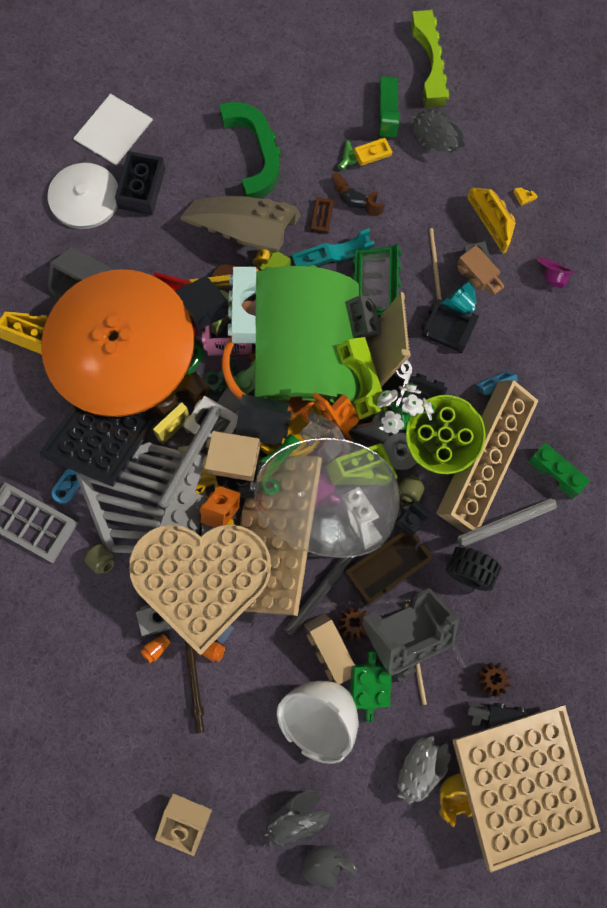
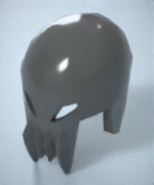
[302,845,358,888]

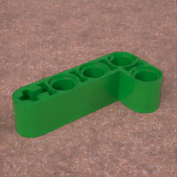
[379,76,400,138]

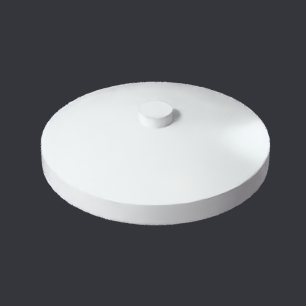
[48,163,118,229]

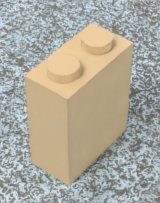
[203,431,261,481]

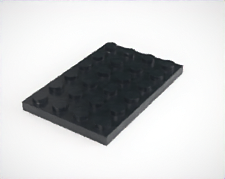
[40,406,158,487]

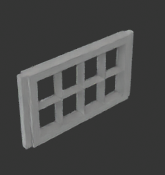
[0,482,78,563]

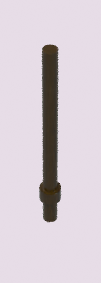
[185,641,204,734]

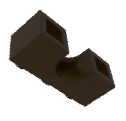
[149,371,210,422]

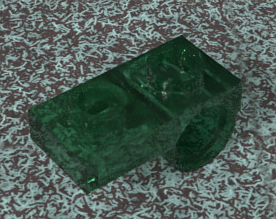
[204,358,238,397]

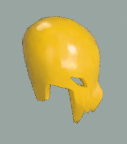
[439,773,472,827]

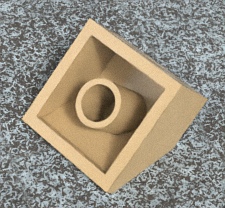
[155,794,212,856]

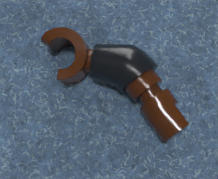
[331,172,385,216]

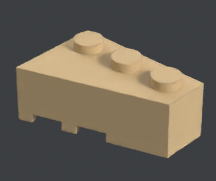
[303,613,355,685]

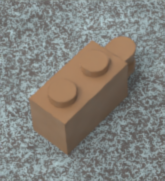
[457,245,504,296]

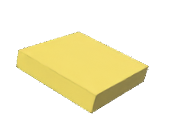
[153,403,189,444]

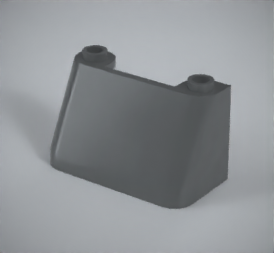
[350,360,412,444]
[363,588,459,675]

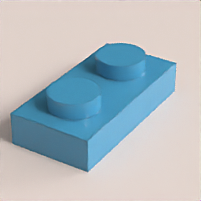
[475,371,518,395]

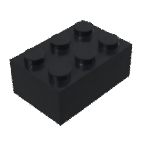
[115,151,165,215]

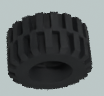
[446,546,502,591]

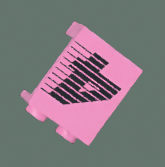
[202,325,253,356]

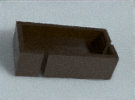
[344,530,434,608]

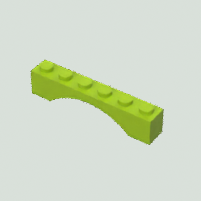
[411,10,449,108]

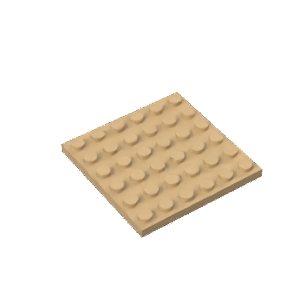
[453,705,600,872]

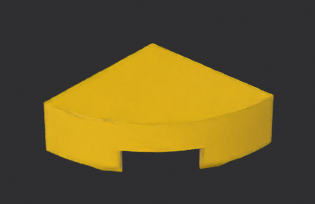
[513,188,538,206]

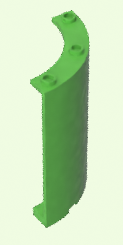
[255,265,360,408]

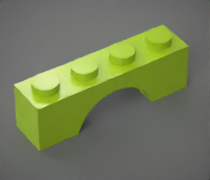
[336,337,389,420]

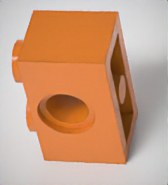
[199,486,240,528]

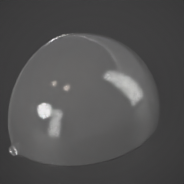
[250,438,401,558]

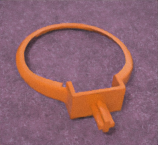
[222,336,321,429]

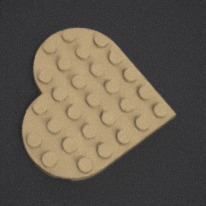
[129,525,271,655]

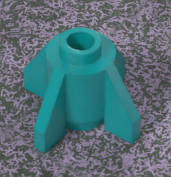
[442,281,477,315]

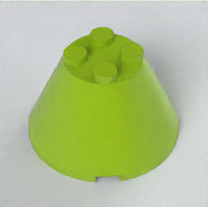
[406,395,486,474]

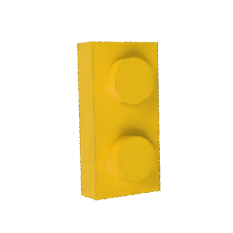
[353,138,393,166]

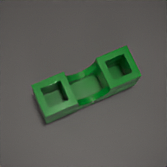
[528,443,590,499]

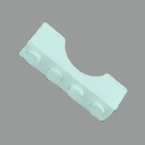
[228,267,256,343]

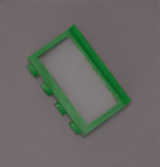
[352,243,402,318]

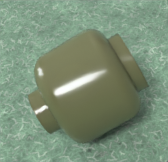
[396,476,424,506]
[85,544,115,574]

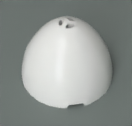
[277,681,359,764]

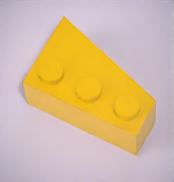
[0,312,48,354]

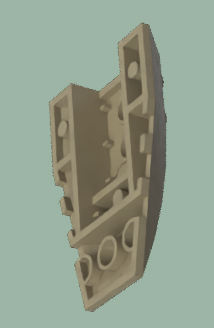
[180,196,300,252]

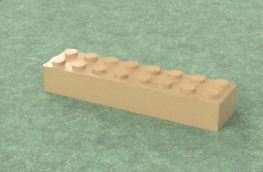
[436,380,538,533]

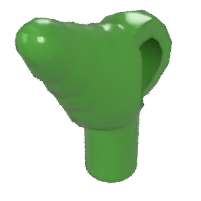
[338,140,358,171]

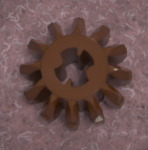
[338,606,367,641]
[476,662,512,697]

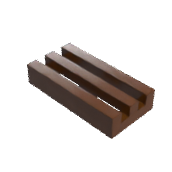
[311,197,334,234]

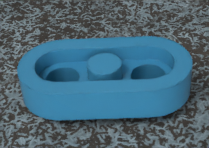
[52,469,80,504]

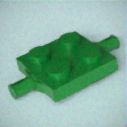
[350,650,392,722]

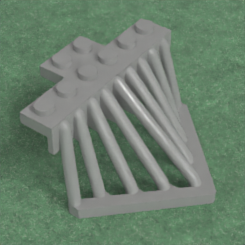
[76,442,208,553]

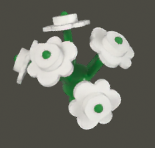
[377,383,434,434]

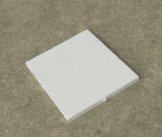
[73,94,153,165]

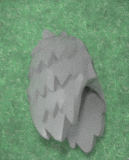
[397,737,451,804]

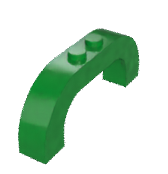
[219,102,281,199]

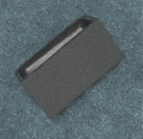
[48,247,114,299]

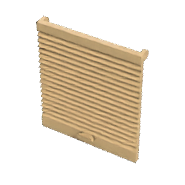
[367,292,410,387]

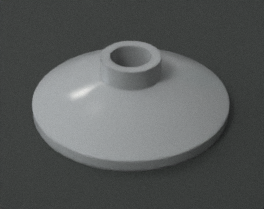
[383,433,417,470]

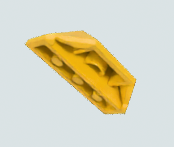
[467,188,516,254]

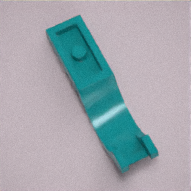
[292,228,375,267]

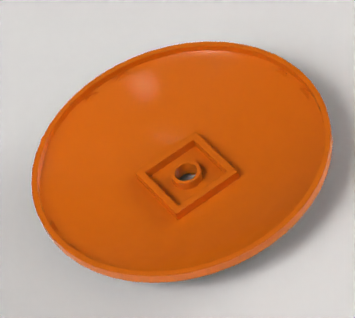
[41,269,194,417]

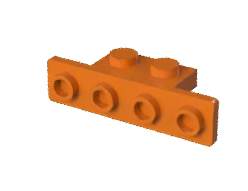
[313,392,359,444]

